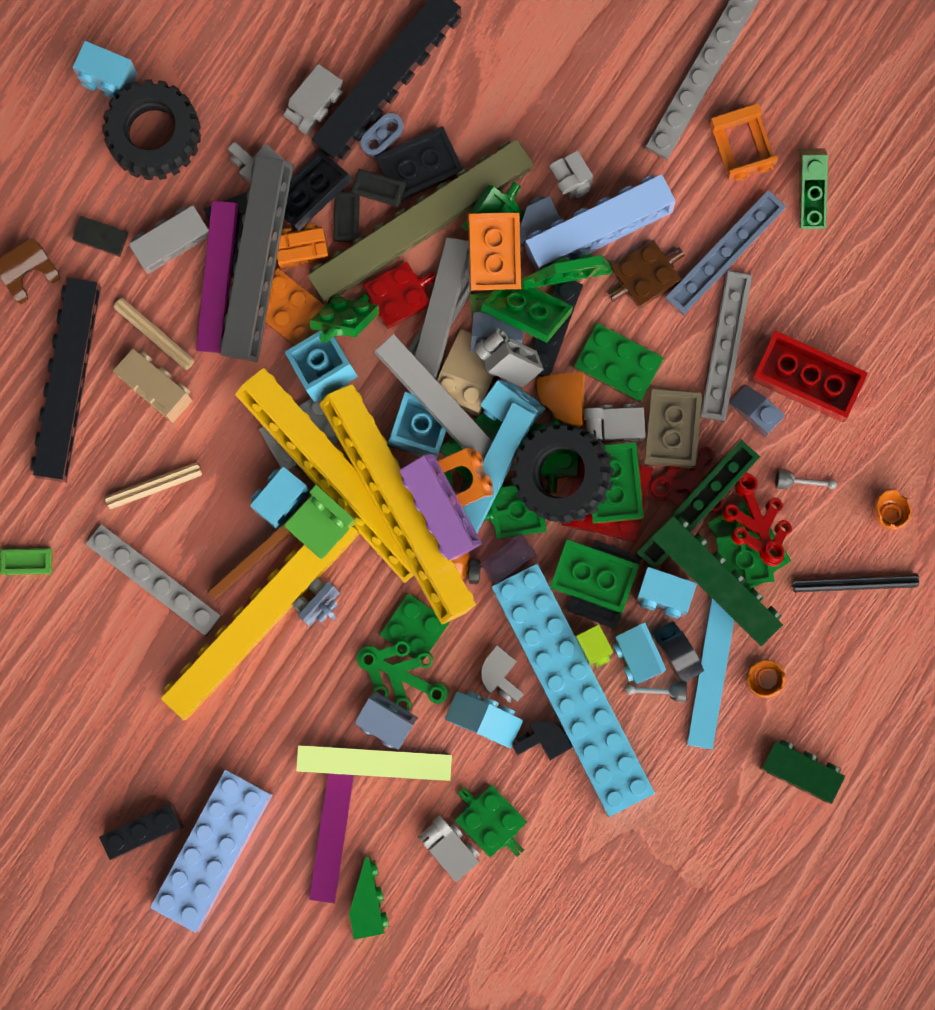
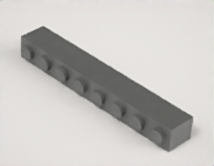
[220,156,294,362]

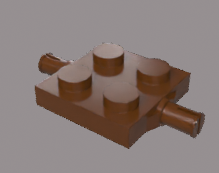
[608,240,685,309]

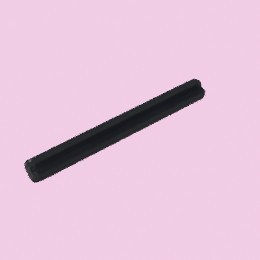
[792,573,919,593]

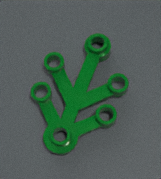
[357,640,449,711]

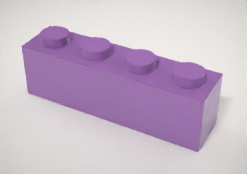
[399,454,482,561]

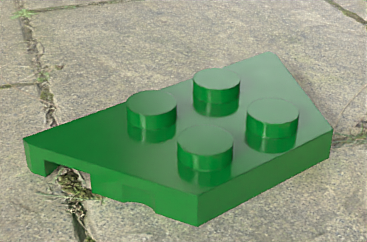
[521,253,613,290]

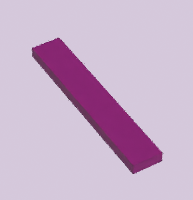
[196,201,238,353]
[309,746,354,904]

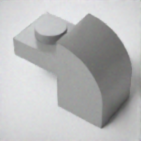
[228,142,284,184]
[481,646,524,703]

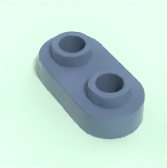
[361,113,404,157]

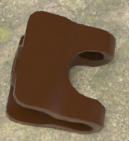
[0,239,61,304]

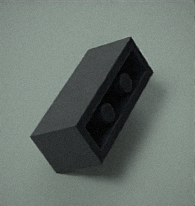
[99,804,184,860]

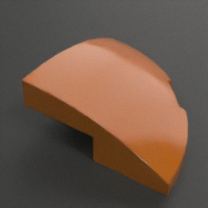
[536,372,585,427]

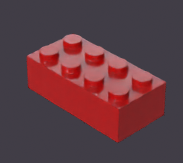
[752,330,868,423]

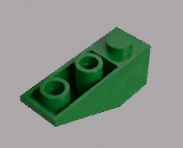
[799,148,828,229]
[349,856,389,940]

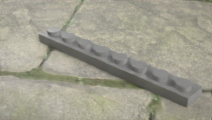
[645,0,759,161]

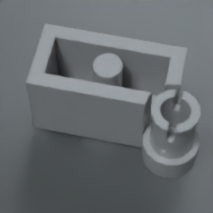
[283,64,343,136]
[549,150,593,200]
[474,328,544,388]
[583,404,645,443]
[417,815,480,882]

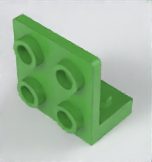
[285,485,356,559]

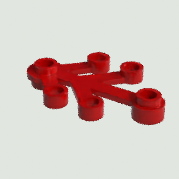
[649,446,747,512]
[722,473,792,566]

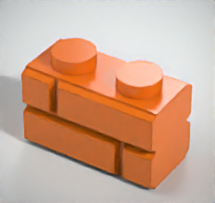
[277,224,329,269]

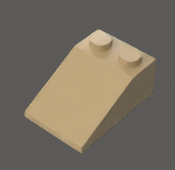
[437,329,496,417]

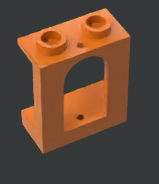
[709,103,778,181]
[438,448,494,507]

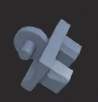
[293,578,340,627]

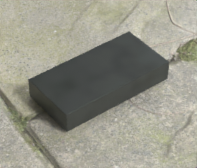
[351,169,407,208]
[333,191,360,243]
[72,216,129,257]

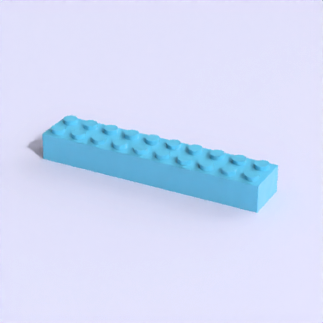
[492,564,655,817]

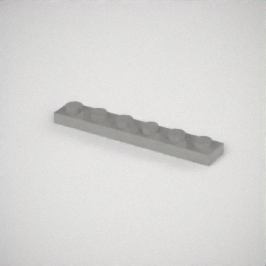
[86,525,222,636]

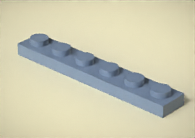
[665,190,787,316]

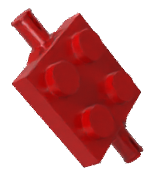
[363,261,436,329]

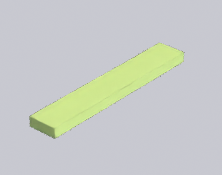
[296,745,452,781]

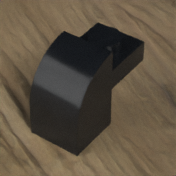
[651,621,704,684]
[513,721,573,761]

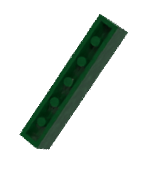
[636,438,760,569]
[650,514,783,647]

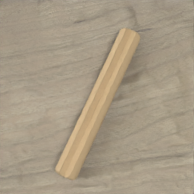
[113,298,195,370]
[105,463,202,509]

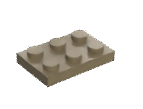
[645,389,702,468]

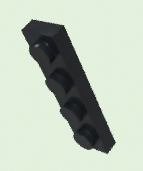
[533,281,583,377]

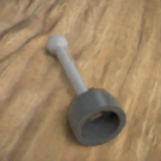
[775,469,837,489]
[625,682,687,703]

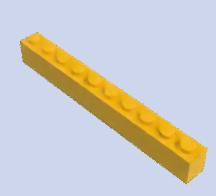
[235,368,414,583]
[319,384,476,624]
[161,527,359,720]

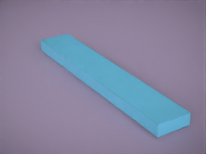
[463,402,537,533]
[687,599,734,749]

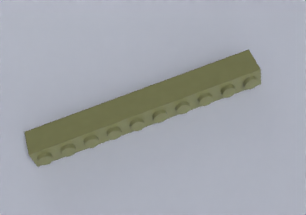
[307,139,533,305]

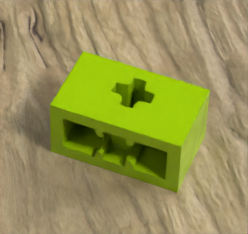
[576,625,613,668]

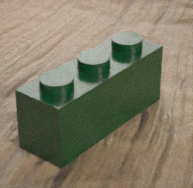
[760,739,845,804]

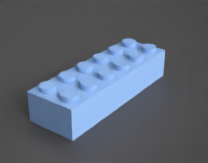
[525,174,676,272]
[150,770,273,933]

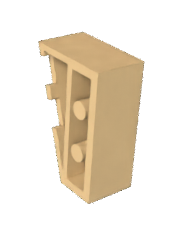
[113,349,192,423]

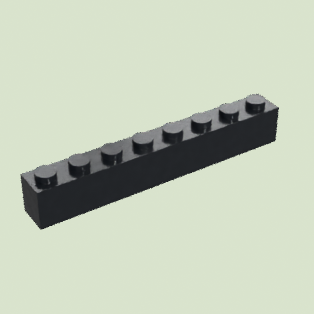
[311,0,462,163]
[30,278,101,483]

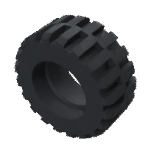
[102,79,201,180]
[511,423,614,523]

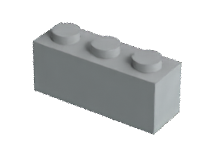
[129,205,209,275]

